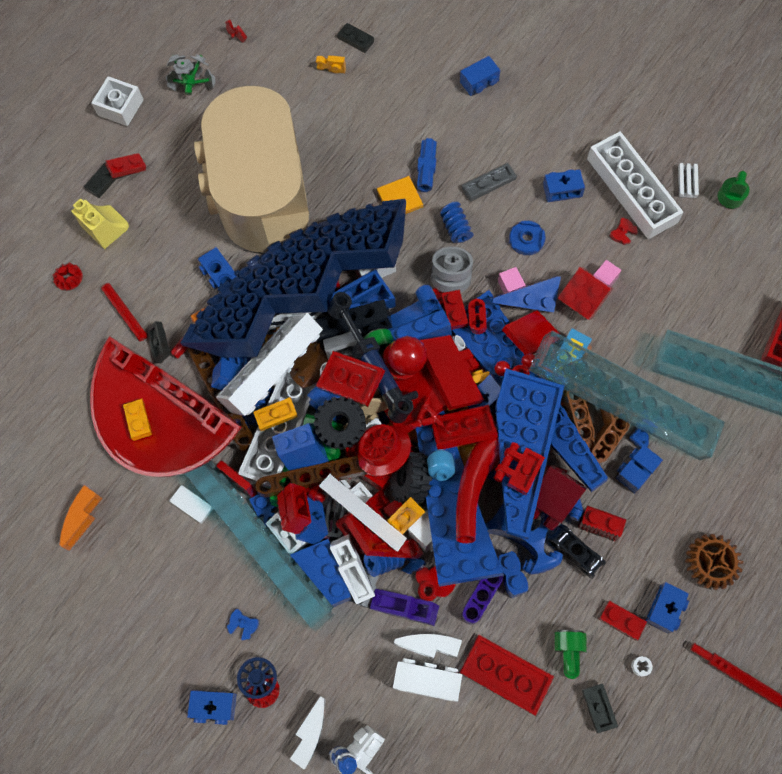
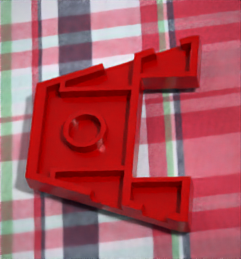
[345,490,423,559]

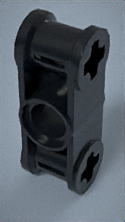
[547,523,606,579]

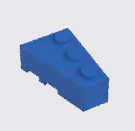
[330,269,396,310]
[290,539,352,607]

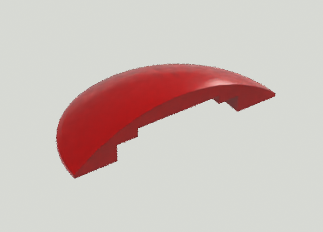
[90,336,242,477]

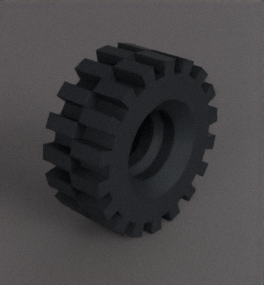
[314,396,366,450]
[390,452,432,504]

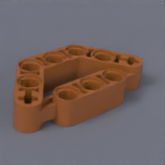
[560,361,630,463]

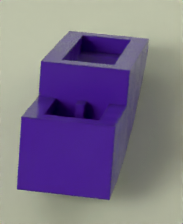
[370,589,439,626]

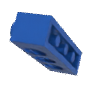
[198,247,237,289]

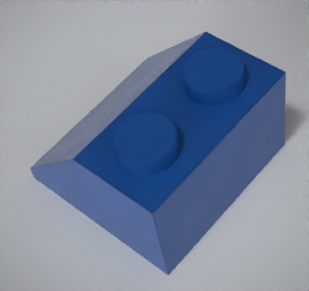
[272,423,329,471]

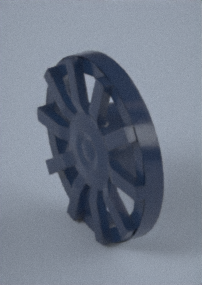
[237,657,278,699]

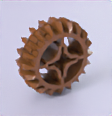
[685,534,744,590]

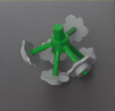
[166,54,215,95]

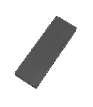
[462,163,517,202]

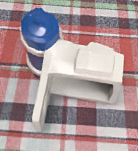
[329,725,385,774]

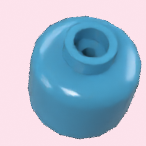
[427,449,455,481]

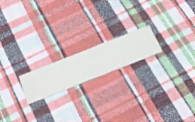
[319,474,407,552]

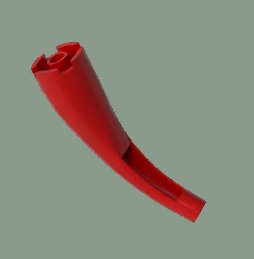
[456,418,500,544]

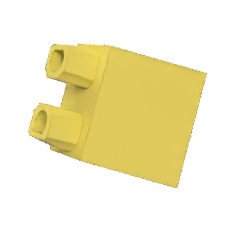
[71,199,129,249]

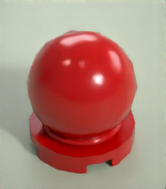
[381,336,427,381]

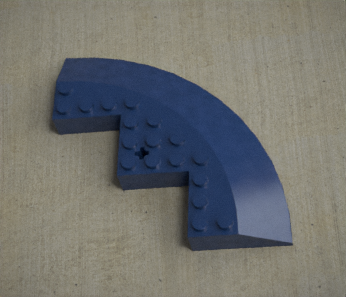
[180,199,406,357]

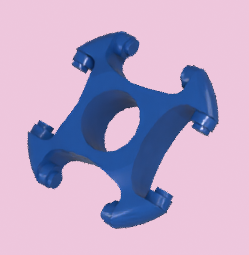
[485,468,584,575]

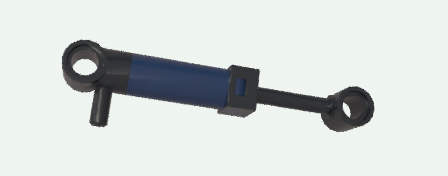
[328,292,418,423]

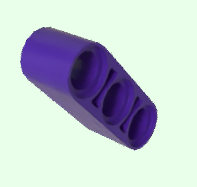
[462,576,503,625]

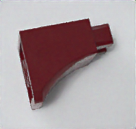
[534,465,587,531]

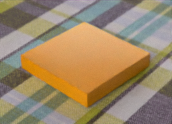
[377,176,423,214]

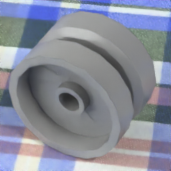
[431,247,473,293]

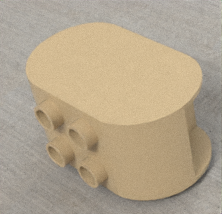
[194,86,309,252]

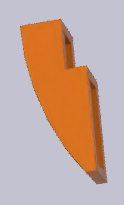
[59,485,102,551]

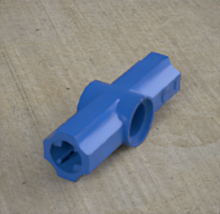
[417,138,437,192]

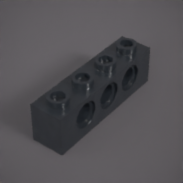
[315,299,393,347]

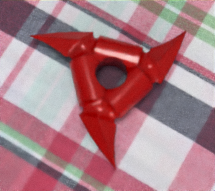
[407,395,445,428]

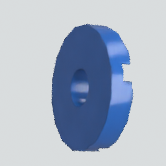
[509,221,546,255]

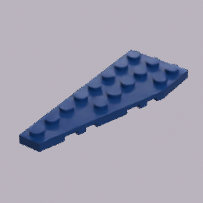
[495,368,564,540]

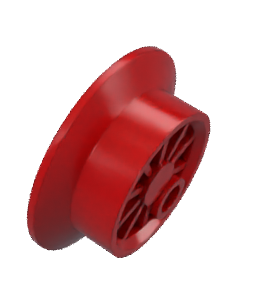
[358,424,411,477]

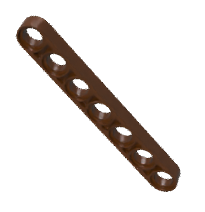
[188,348,253,451]
[256,455,367,497]

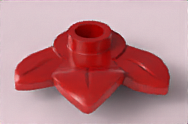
[416,566,456,601]

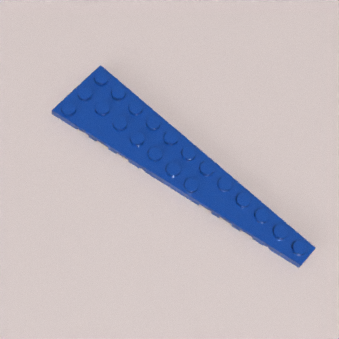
[451,290,608,493]
[416,411,504,587]

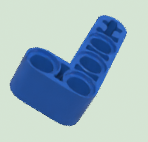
[388,285,442,331]

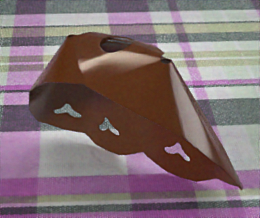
[290,342,328,388]

